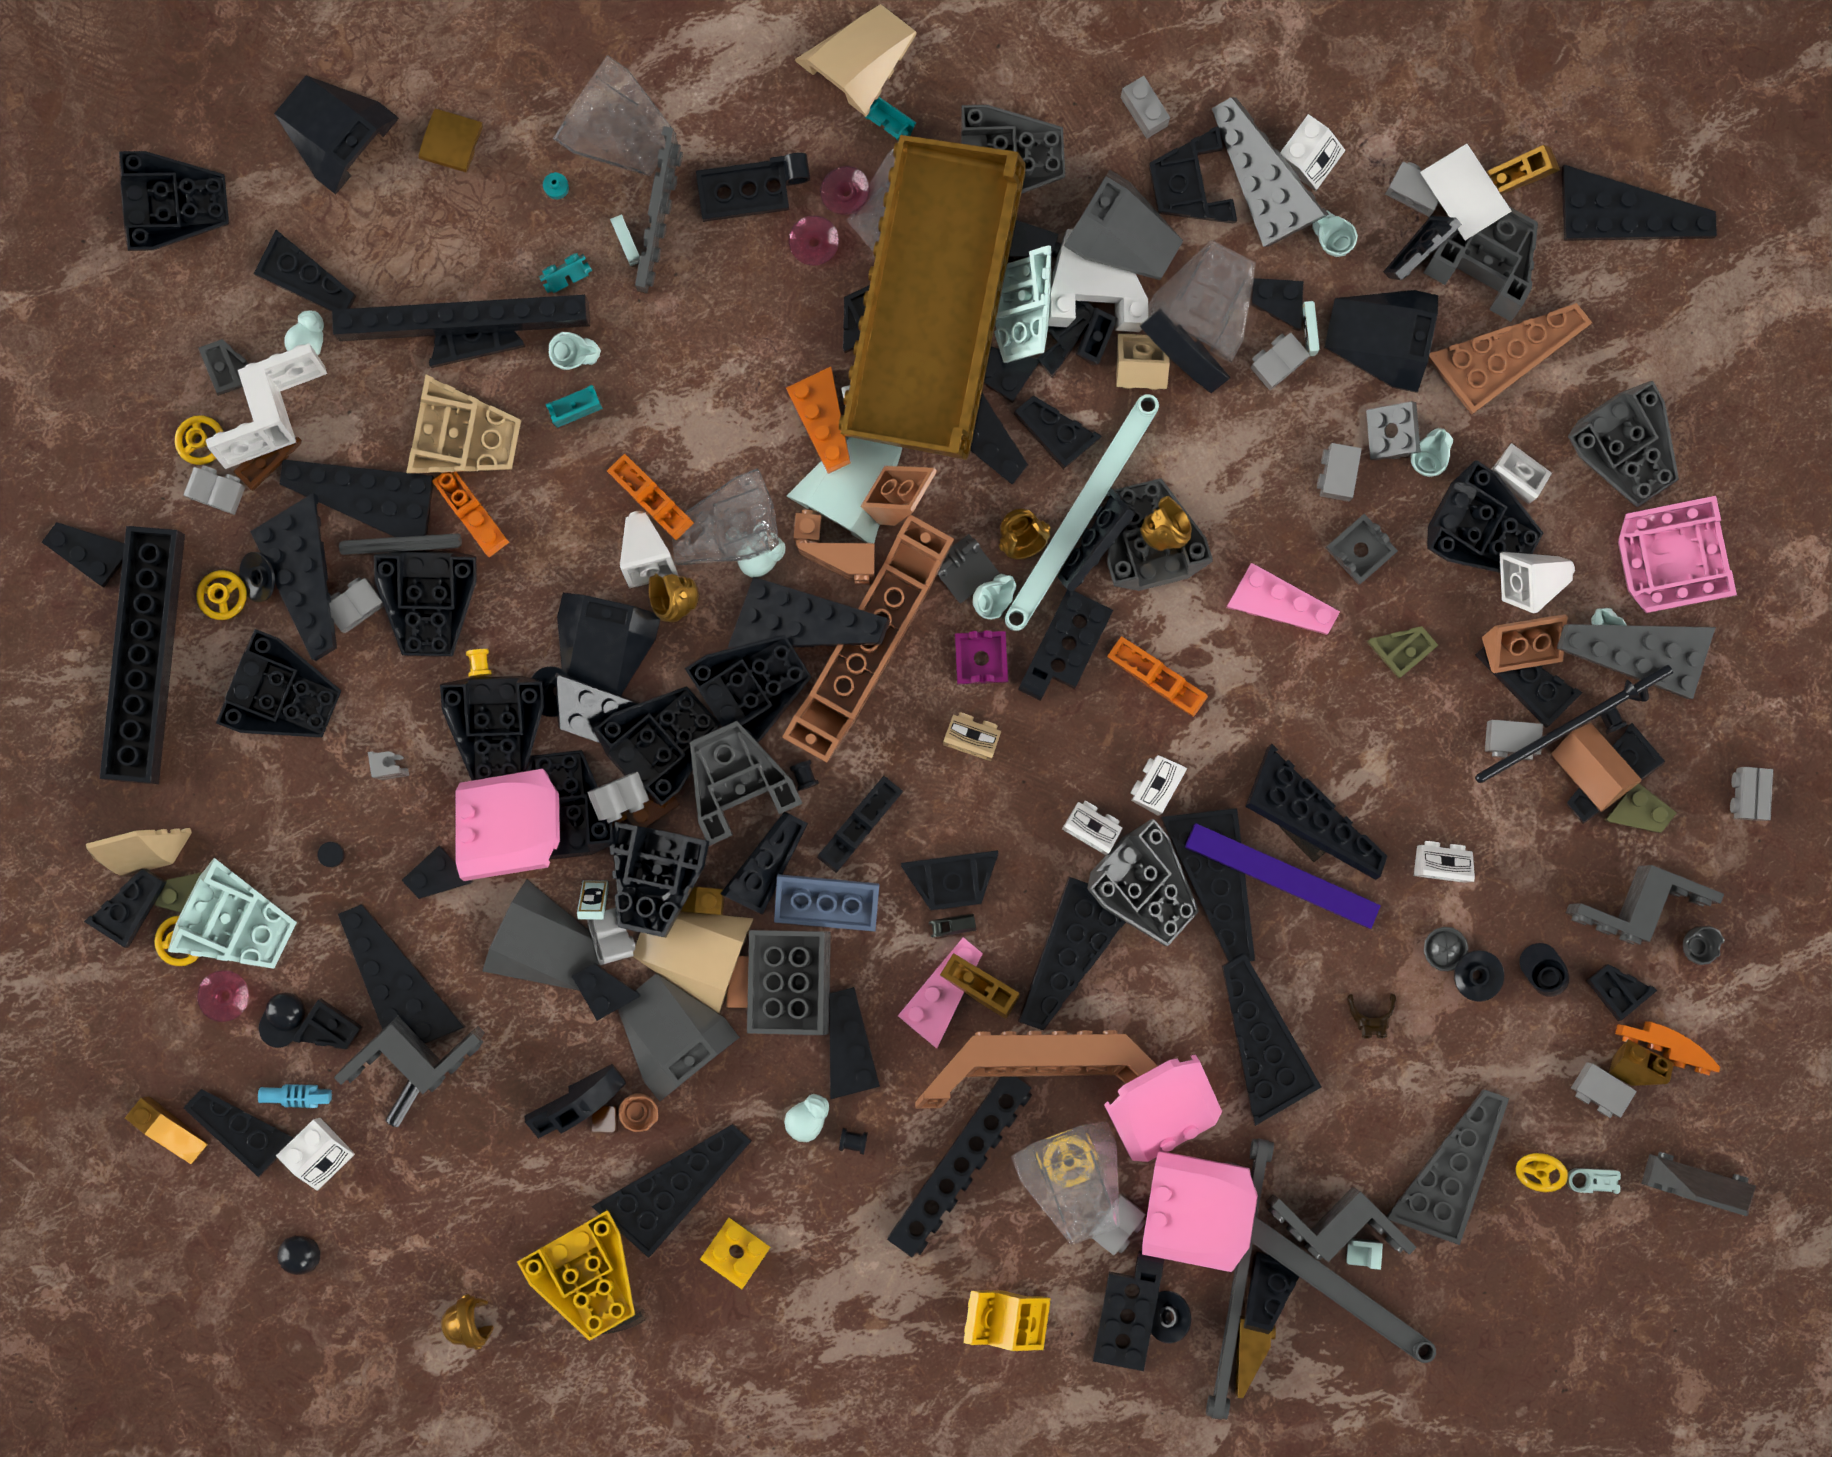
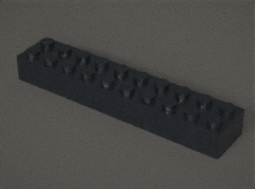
[100,526,185,785]

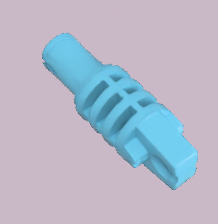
[258,1084,332,1108]

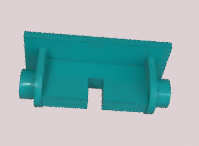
[865,97,916,141]
[539,253,592,294]

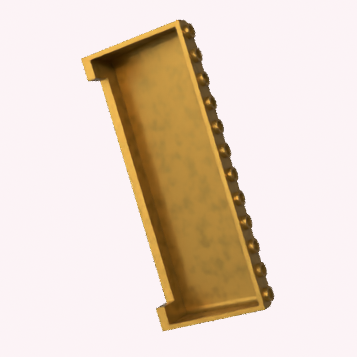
[839,135,1025,460]

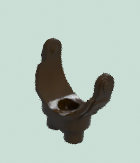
[1347,993,1396,1039]

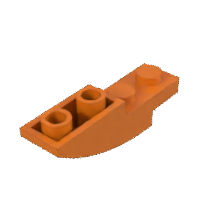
[432,472,509,558]
[1615,1021,1720,1076]

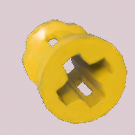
[466,649,492,677]

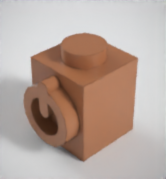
[794,510,822,547]

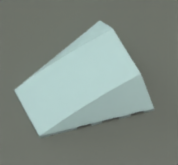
[994,246,1051,363]
[787,436,902,543]
[168,858,297,968]

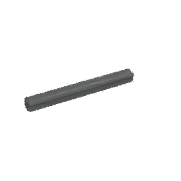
[339,533,462,555]

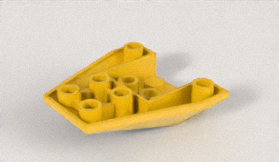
[517,1210,635,1341]

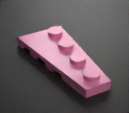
[1226,563,1340,635]
[898,937,983,1048]

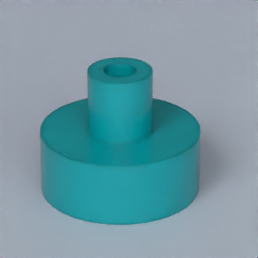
[543,172,569,200]

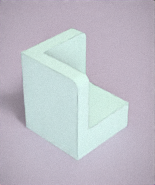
[1346,1238,1383,1270]

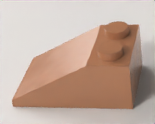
[860,466,937,526]
[798,543,875,585]

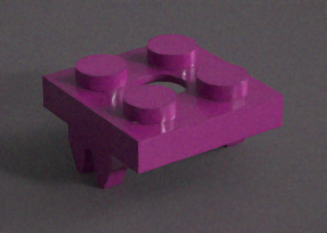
[955,630,1008,685]

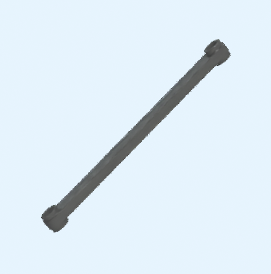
[1206,1138,1274,1420]
[1251,1216,1436,1363]

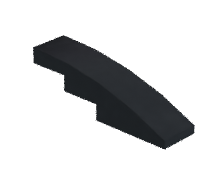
[1140,308,1231,393]
[817,776,903,873]

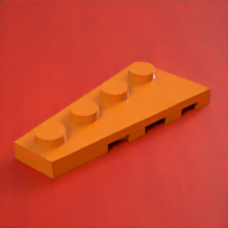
[786,367,851,474]

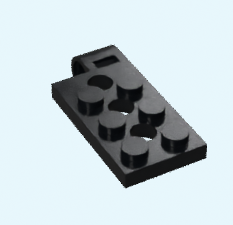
[696,153,810,222]
[1018,589,1113,701]
[1093,1250,1164,1371]

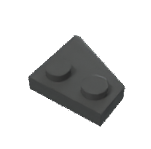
[198,339,249,396]

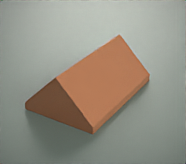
[1482,614,1568,673]
[1551,723,1642,812]

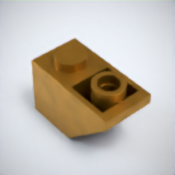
[1609,1039,1674,1086]

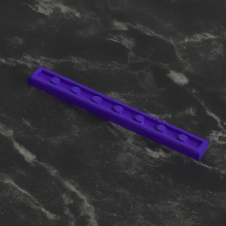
[1185,823,1381,929]

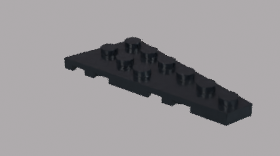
[728,577,890,648]
[1245,744,1387,880]
[1018,877,1126,1031]
[338,904,465,1044]
[1222,953,1321,1126]
[591,1124,752,1258]

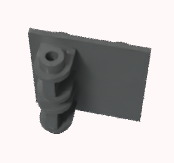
[937,534,1000,604]

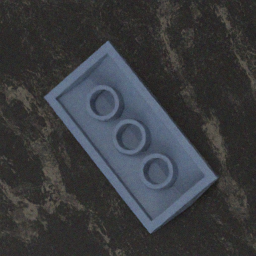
[774,874,879,931]

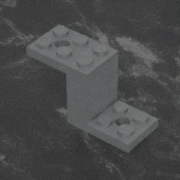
[1566,865,1724,945]
[334,1016,485,1094]
[1266,1187,1417,1262]

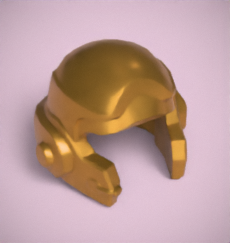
[1140,496,1192,551]
[999,508,1051,559]
[649,573,699,622]
[441,1294,494,1350]

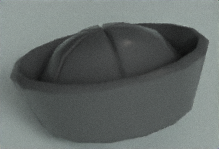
[1424,927,1468,972]

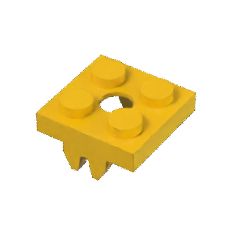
[700,1218,771,1289]

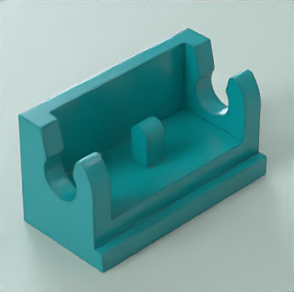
[546,385,603,428]

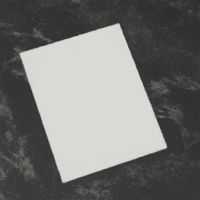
[1420,144,1511,240]

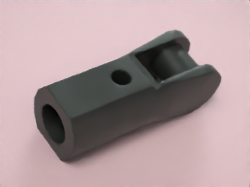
[929,913,977,938]

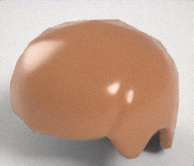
[618,1093,658,1132]

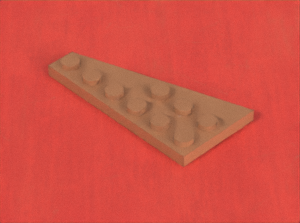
[1428,303,1592,415]

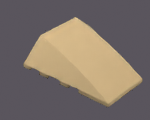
[795,4,917,117]
[406,375,521,473]
[86,828,192,877]
[632,911,754,1013]

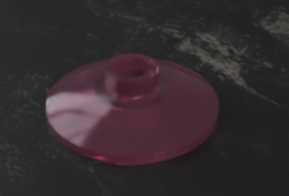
[820,166,870,215]
[789,216,839,266]
[197,970,249,1022]

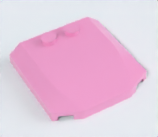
[1618,496,1737,613]
[456,769,560,881]
[1104,1055,1222,1162]
[1142,1151,1258,1272]

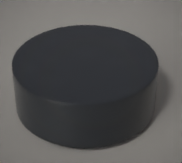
[318,842,345,867]

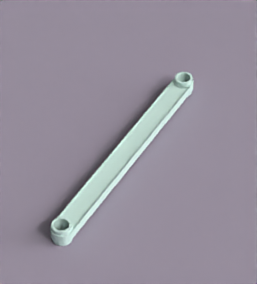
[1005,394,1159,631]

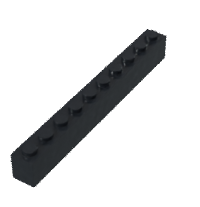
[332,294,590,341]

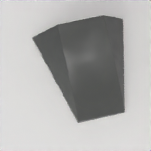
[482,879,599,991]

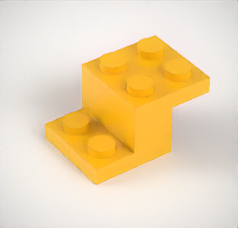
[964,1290,1051,1351]

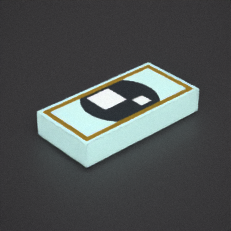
[1302,301,1320,356]
[577,880,609,920]

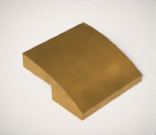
[419,108,483,172]

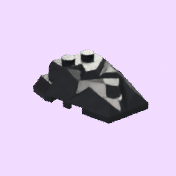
[610,822,709,938]

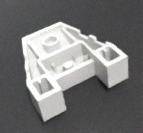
[1048,229,1148,332]

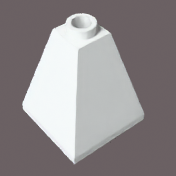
[620,511,678,588]
[1500,552,1575,613]

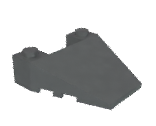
[1423,206,1538,322]
[690,721,803,846]
[1641,1152,1756,1216]

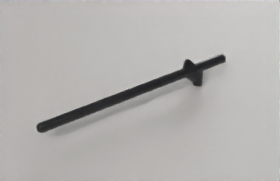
[1475,665,1673,783]

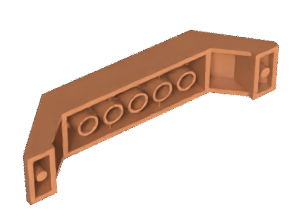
[782,514,954,763]
[915,1030,1158,1109]

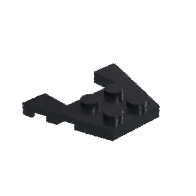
[1149,126,1237,224]
[1038,300,1094,377]

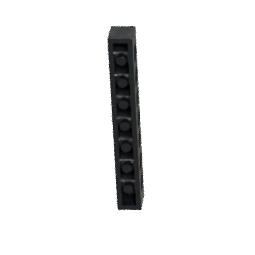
[887,1076,1032,1258]

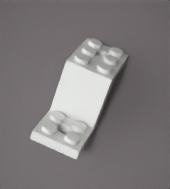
[206,343,327,469]

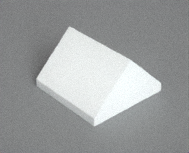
[1491,443,1552,504]

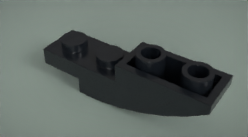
[524,1064,626,1139]

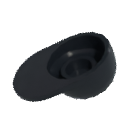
[1519,943,1570,997]
[259,992,305,1048]

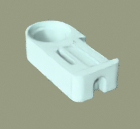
[610,214,640,266]
[1566,1168,1621,1194]

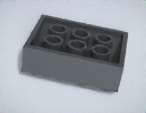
[747,930,831,1035]

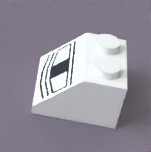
[1280,114,1345,191]
[1131,755,1187,815]
[1062,801,1122,855]
[1414,841,1475,883]
[276,1118,355,1191]

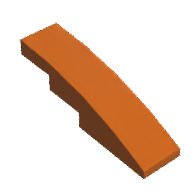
[607,454,694,540]
[1107,636,1208,717]

